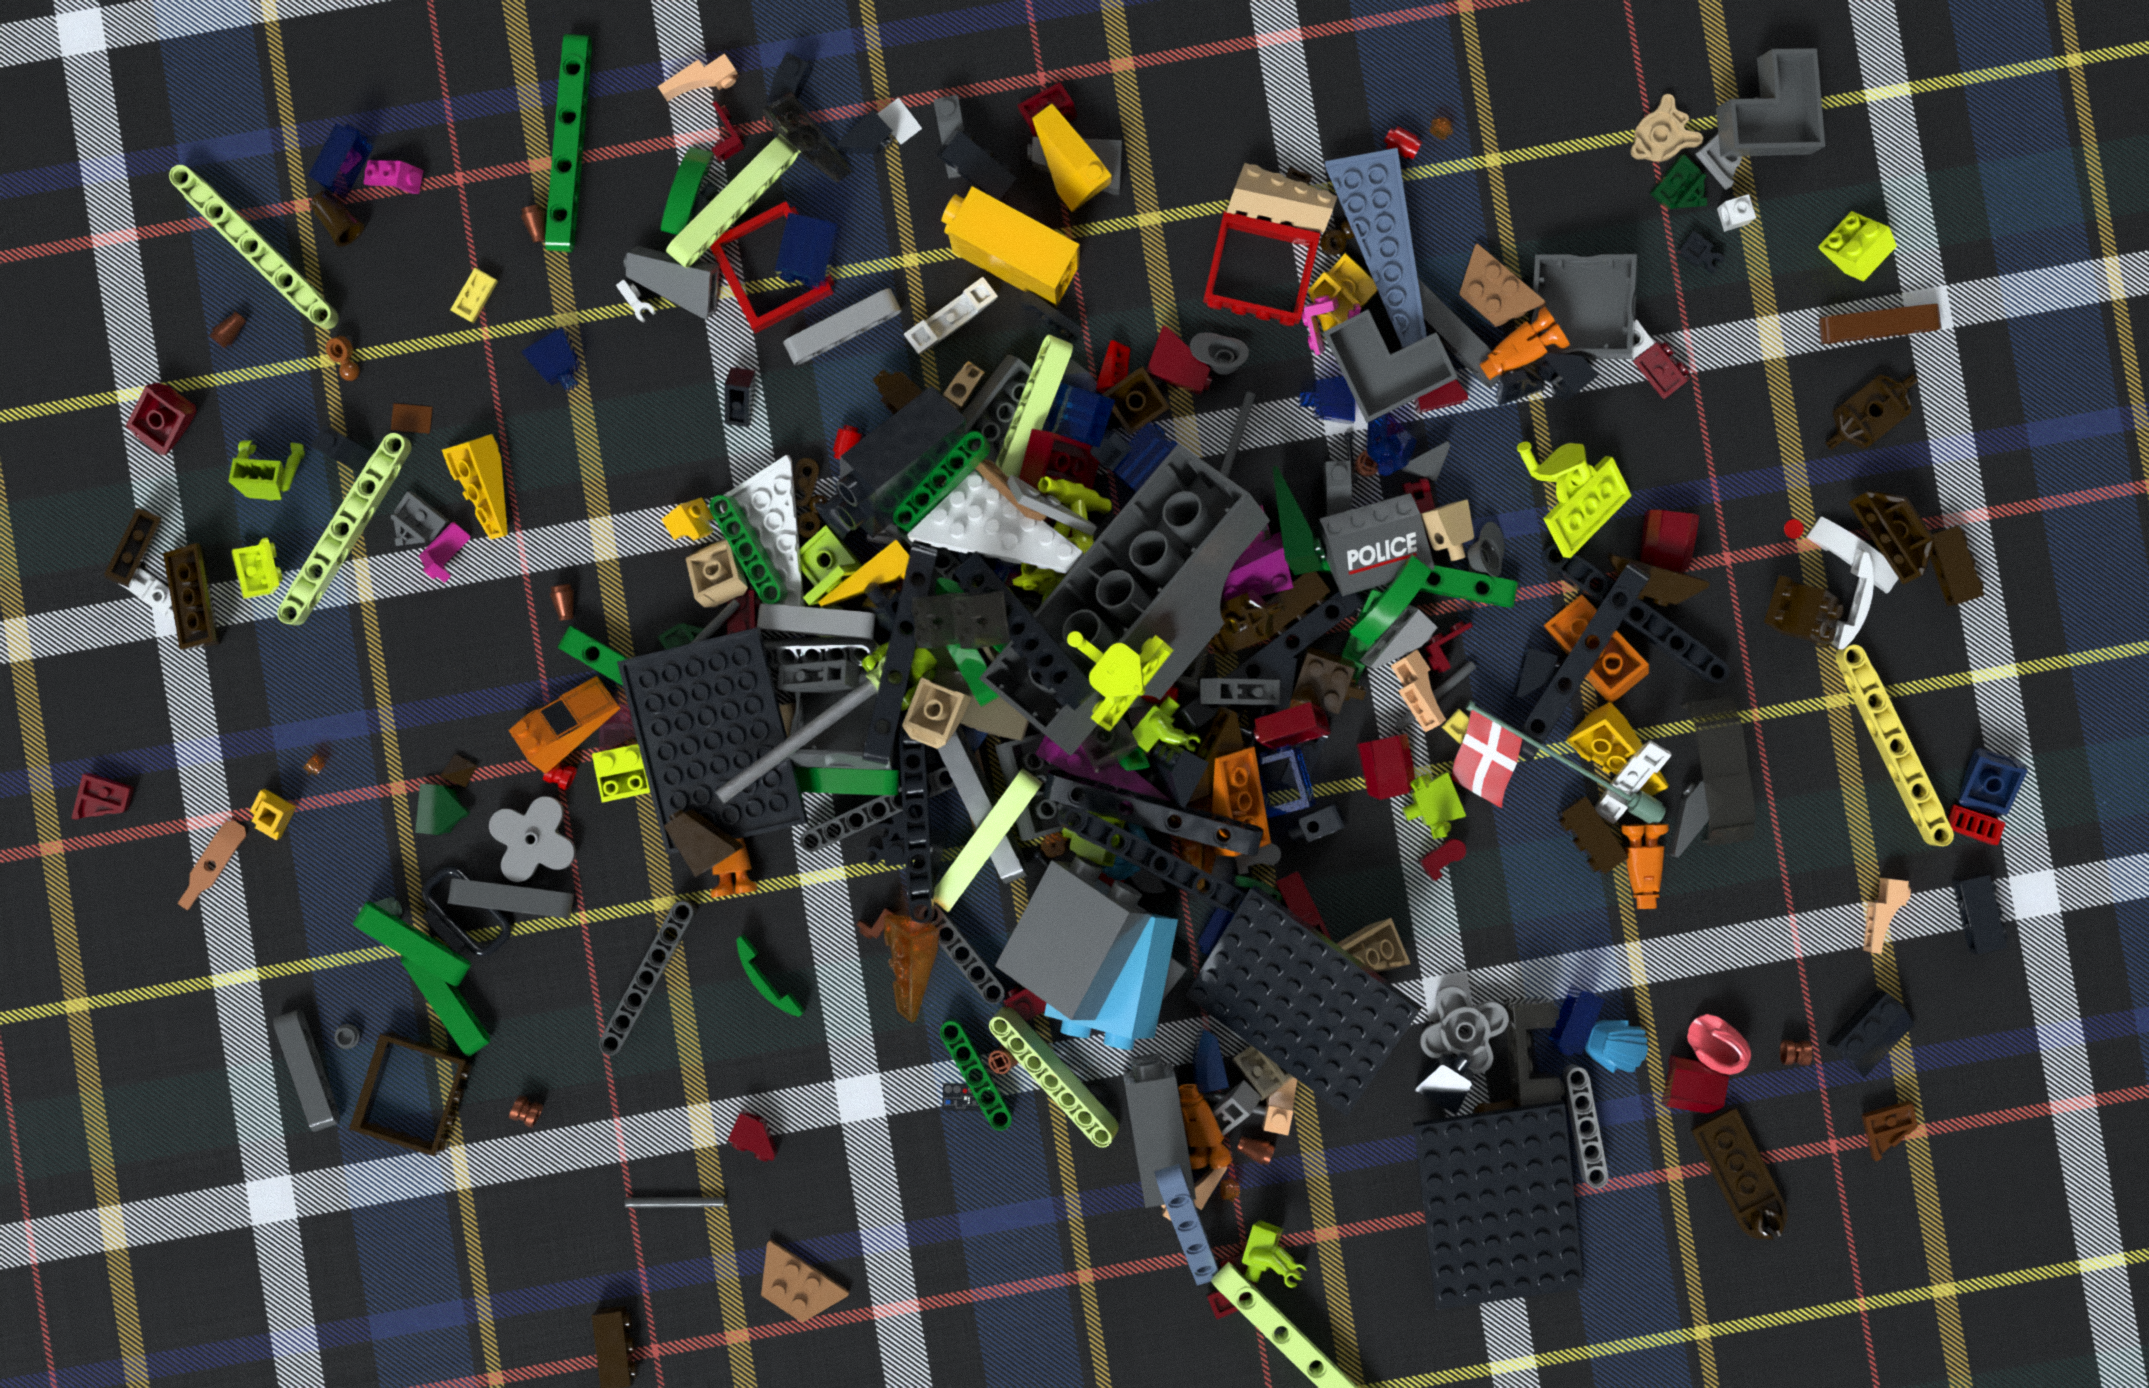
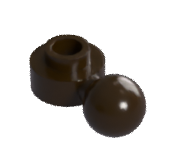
[1320,220,1355,255]
[797,494,828,539]

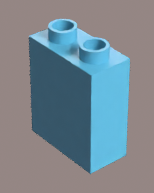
[1044,913,1178,1050]

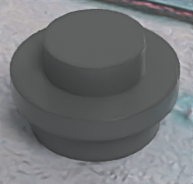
[334,1024,360,1049]

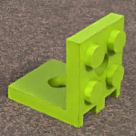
[800,525,862,605]

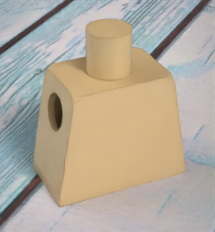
[1421,499,1474,561]

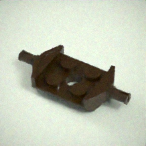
[1825,374,1918,450]
[1209,590,1285,656]

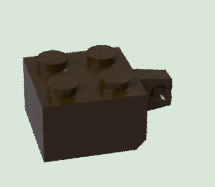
[873,370,922,415]
[1291,646,1367,714]

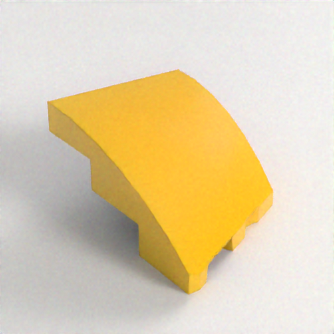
[1308,253,1378,339]

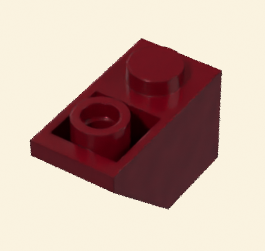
[727,1109,778,1162]

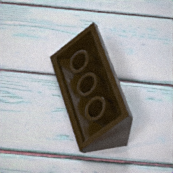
[163,543,220,650]

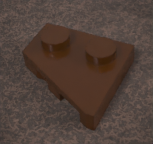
[1861,1101,1918,1161]

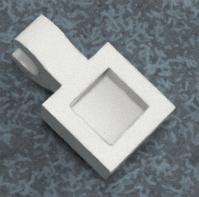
[616,280,656,322]

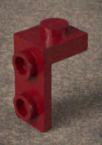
[1424,621,1473,673]

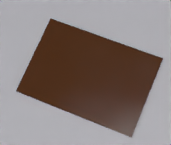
[391,403,432,434]

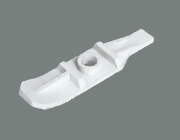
[120,568,174,617]

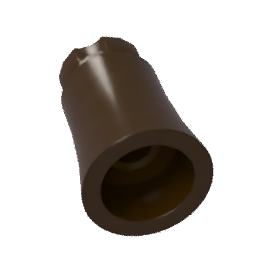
[310,190,364,247]

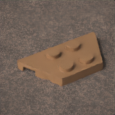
[1459,244,1547,327]
[761,1239,850,1323]

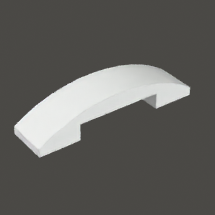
[904,277,998,354]
[1806,516,1899,593]
[1831,548,1874,649]
[1594,740,1672,824]

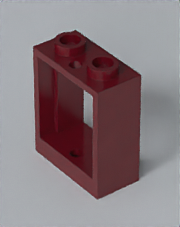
[1254,702,1331,751]

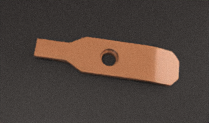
[178,820,246,910]

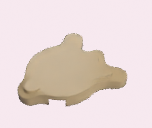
[1630,94,1703,162]

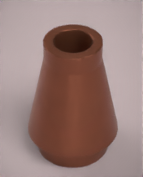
[521,204,546,243]
[209,312,246,349]
[549,584,574,621]
[1237,1136,1275,1165]

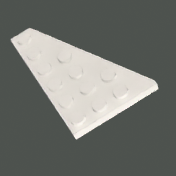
[708,455,805,633]
[907,469,1084,574]

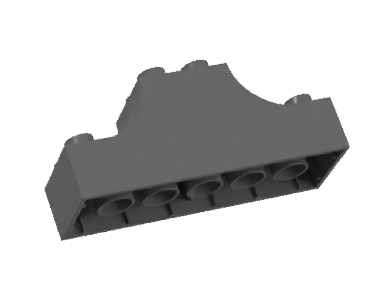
[979,444,1270,756]

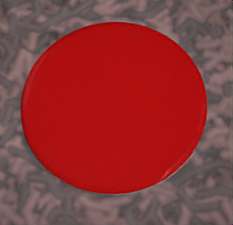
[1784,519,1804,539]

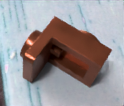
[856,907,896,939]

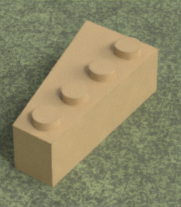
[1227,163,1337,233]
[1337,918,1411,972]

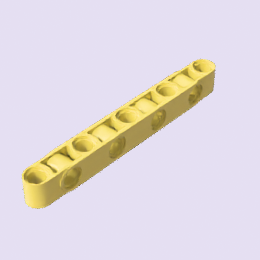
[1835,645,1954,846]

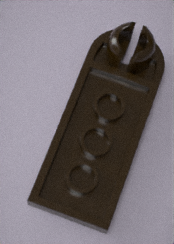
[1690,1107,1788,1240]

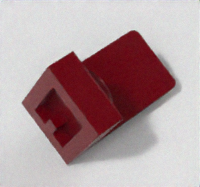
[711,101,745,163]

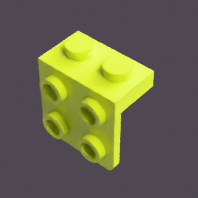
[232,537,282,599]

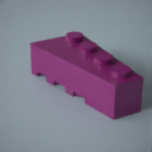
[1220,532,1293,603]

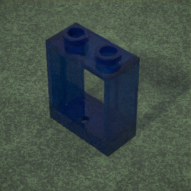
[1256,744,1316,818]
[1548,985,1605,1057]

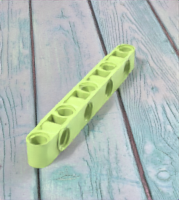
[169,165,339,329]
[277,433,412,625]
[1211,1262,1358,1388]

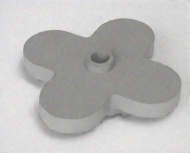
[489,796,576,882]
[1420,985,1509,1074]

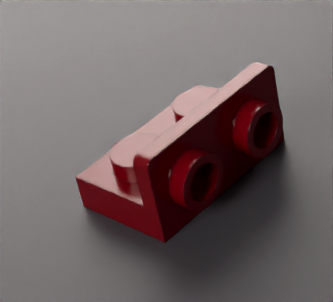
[1017,82,1078,137]
[1633,340,1690,399]
[727,589,763,635]
[1003,986,1046,1022]

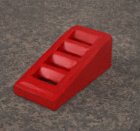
[1096,340,1130,393]
[1947,805,2006,845]

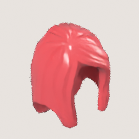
[1687,1014,1751,1075]

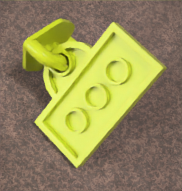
[1517,442,1632,558]
[1067,631,1174,731]

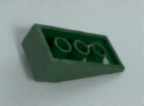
[1272,466,1327,575]

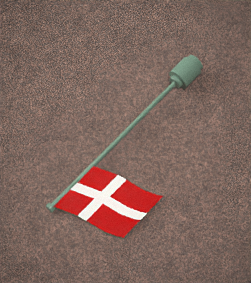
[1452,700,1666,824]

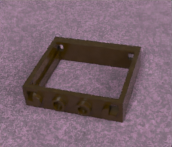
[349,1031,472,1157]

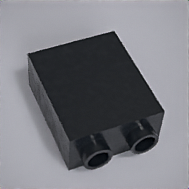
[836,386,966,538]

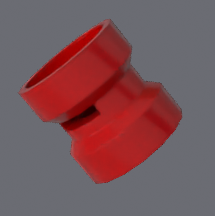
[543,761,577,791]

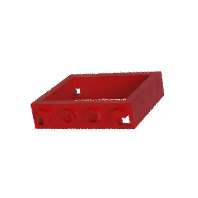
[710,201,834,334]
[1203,211,1321,326]

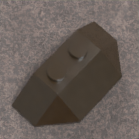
[1848,490,1935,585]
[1608,553,1710,606]
[1189,706,1244,802]

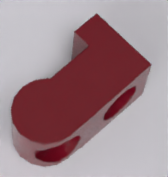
[1418,839,1466,882]

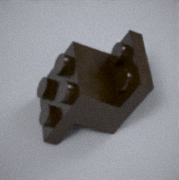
[1764,575,1843,649]

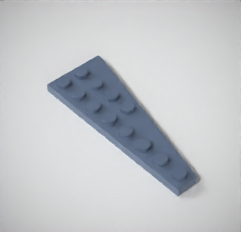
[1325,148,1427,349]

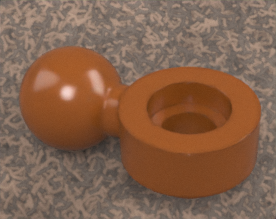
[326,336,360,381]

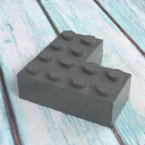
[1716,49,1825,157]
[1323,310,1458,423]

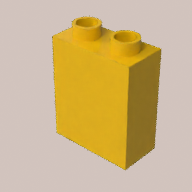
[941,187,1080,308]

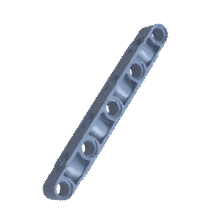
[1154,1163,1219,1286]

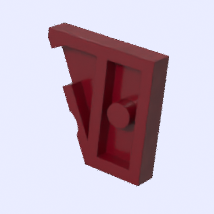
[71,772,134,819]

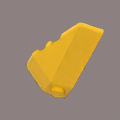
[1032,104,1112,212]
[442,434,508,540]
[818,540,909,609]
[1566,702,1669,796]

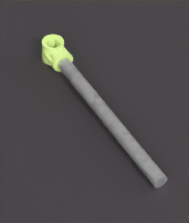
[715,657,901,803]

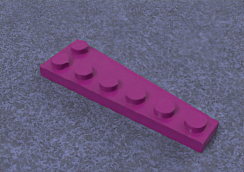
[1035,735,1172,817]

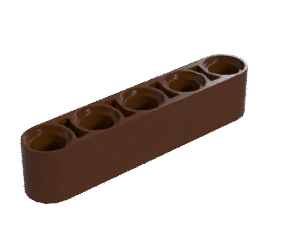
[1818,304,1942,344]

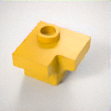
[661,497,714,541]
[250,789,296,840]

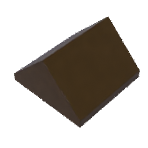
[1101,366,1170,436]

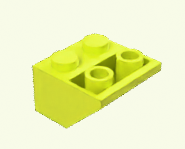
[1818,211,1897,282]
[592,744,650,802]

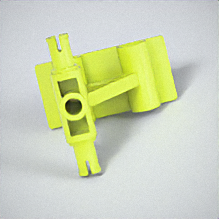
[1013,477,1112,595]

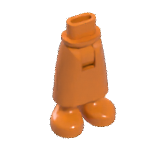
[1479,307,1570,380]
[1621,823,1669,909]
[711,838,758,898]
[1178,1084,1232,1169]

